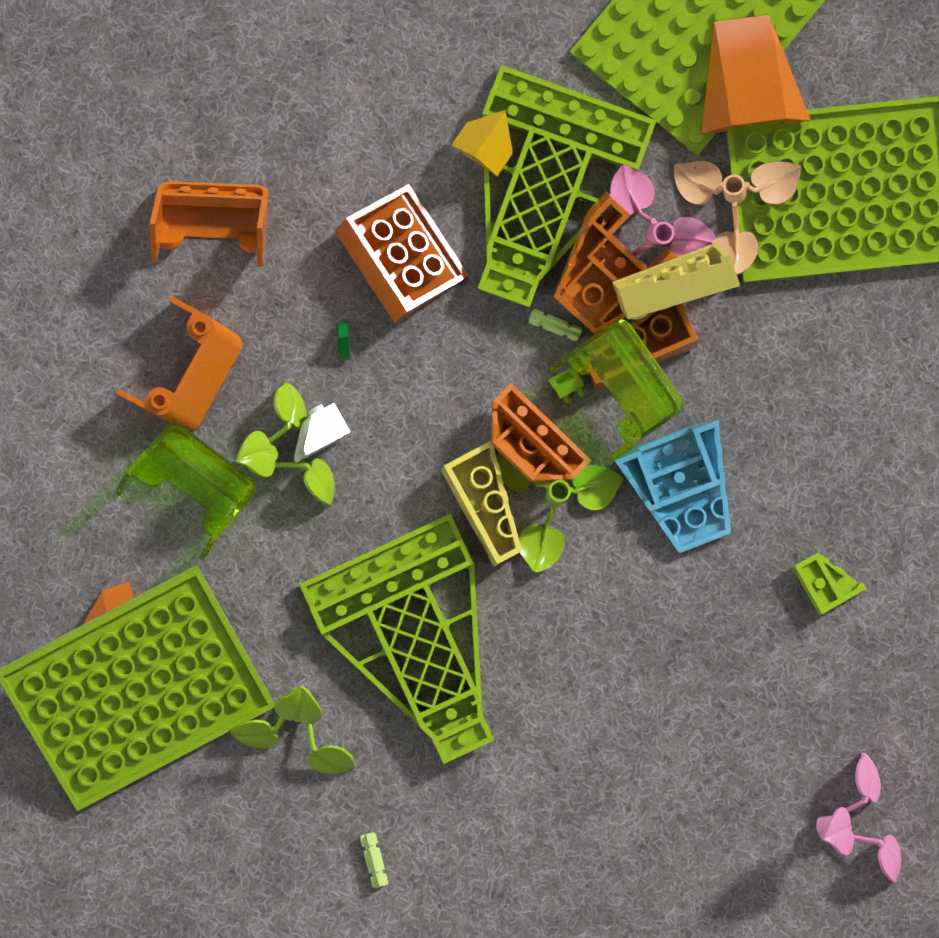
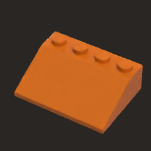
[335,184,469,323]

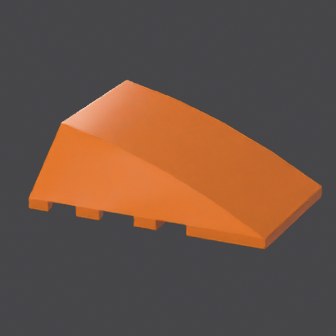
[701,15,811,135]

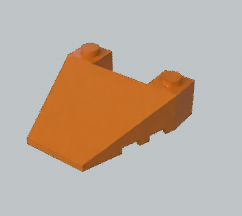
[554,191,678,334]

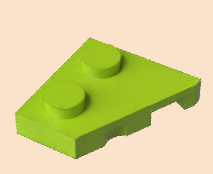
[792,553,867,615]

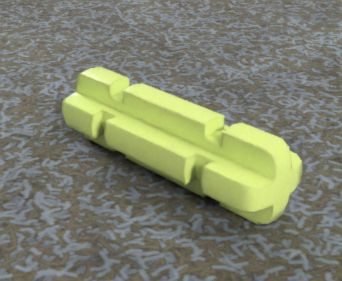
[529,309,582,341]
[360,832,388,888]

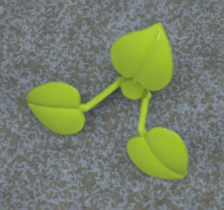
[235,382,335,506]
[497,451,623,573]
[230,685,356,774]

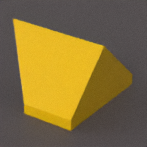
[451,110,513,176]

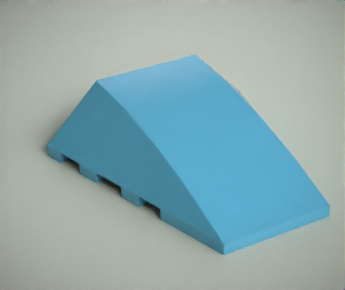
[614,419,731,553]

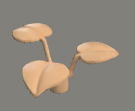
[674,161,801,275]

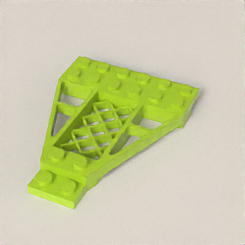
[477,65,657,308]
[299,514,494,764]

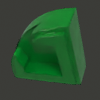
[337,321,351,360]

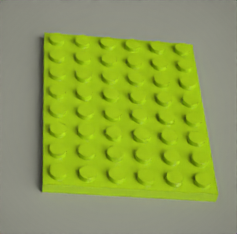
[570,0,826,157]
[726,96,939,283]
[0,565,275,811]

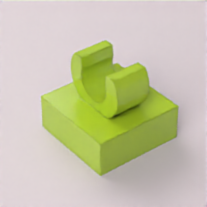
[548,367,584,404]

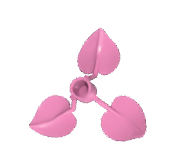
[610,165,716,257]
[816,752,901,883]

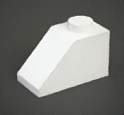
[294,403,350,463]

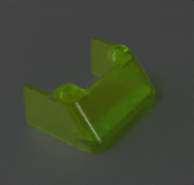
[549,319,684,460]
[115,424,257,561]

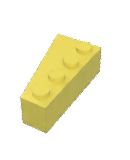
[612,243,740,320]
[441,441,522,567]

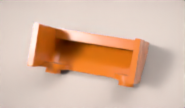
[149,181,268,267]
[116,296,243,432]

